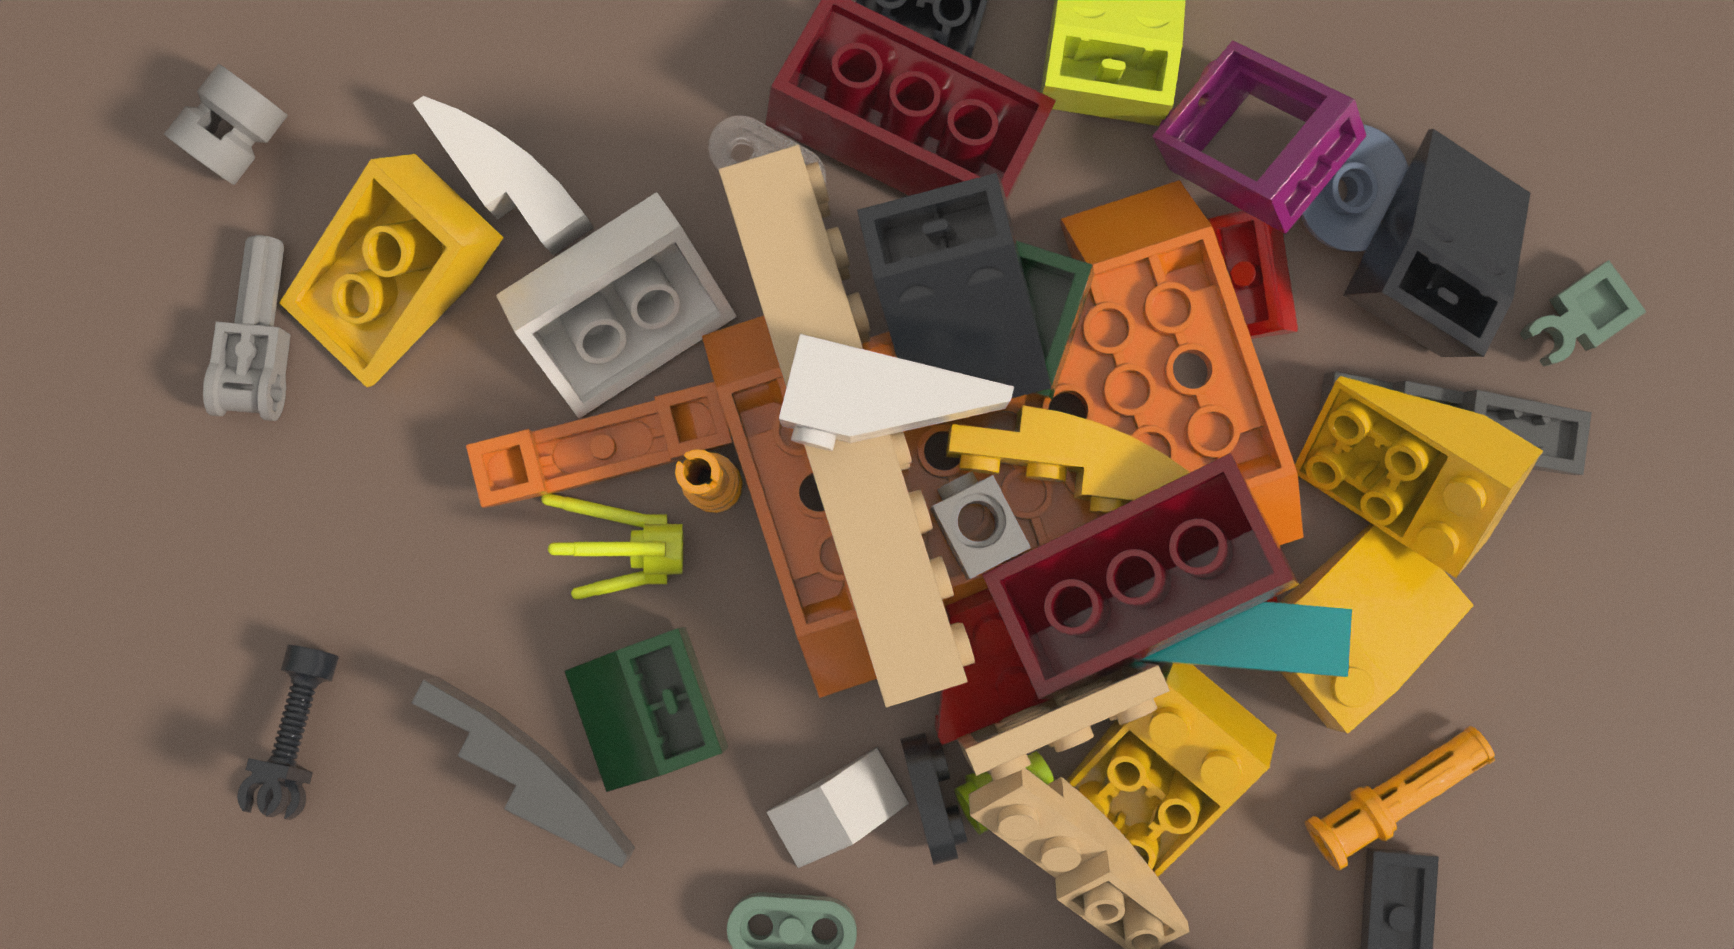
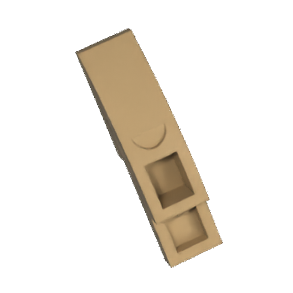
[969,768,1189,949]

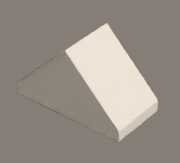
[766,747,909,868]

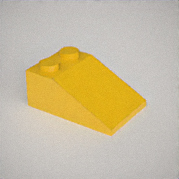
[279,154,504,387]
[1278,523,1474,734]

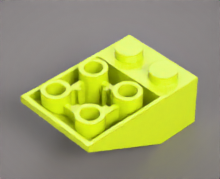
[1040,0,1186,126]

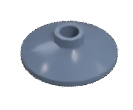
[1300,124,1409,252]

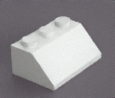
[496,192,737,419]

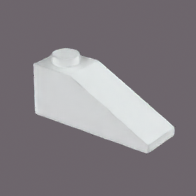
[779,334,1014,451]

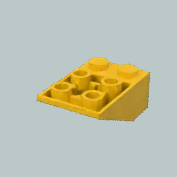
[1295,376,1543,578]
[1066,663,1277,877]

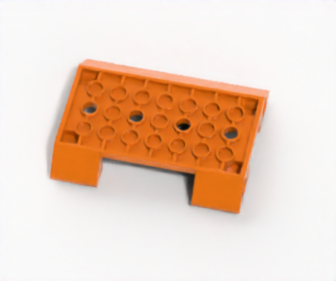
[702,180,1303,698]

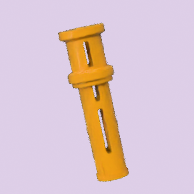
[675,449,743,513]
[1305,726,1495,871]

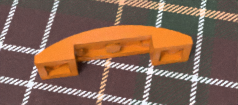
[466,382,733,508]

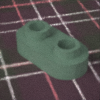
[727,892,857,949]

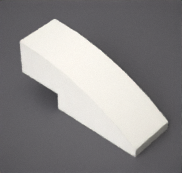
[413,96,594,255]

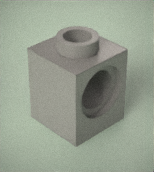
[930,471,1031,580]

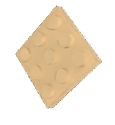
[957,662,1170,780]

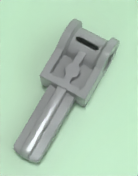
[203,235,291,421]

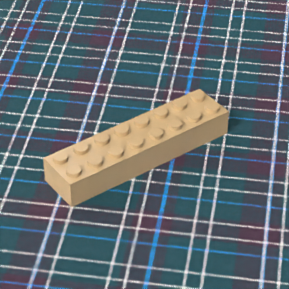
[719,145,975,708]

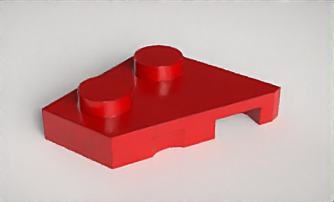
[934,588,1049,745]

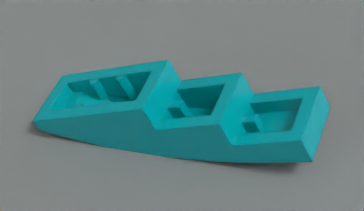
[1141,602,1352,677]

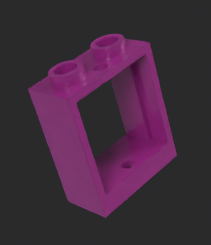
[1152,40,1367,234]

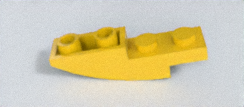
[946,405,1190,514]

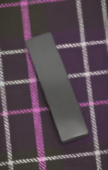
[1318,371,1592,475]
[412,677,635,868]

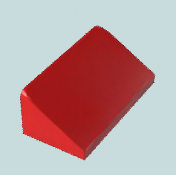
[1207,210,1298,339]

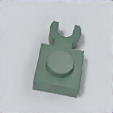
[1520,260,1646,367]

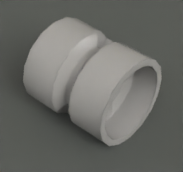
[164,63,288,185]

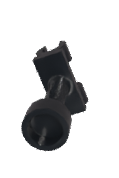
[237,645,339,820]

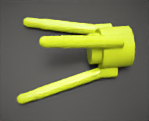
[541,494,683,600]

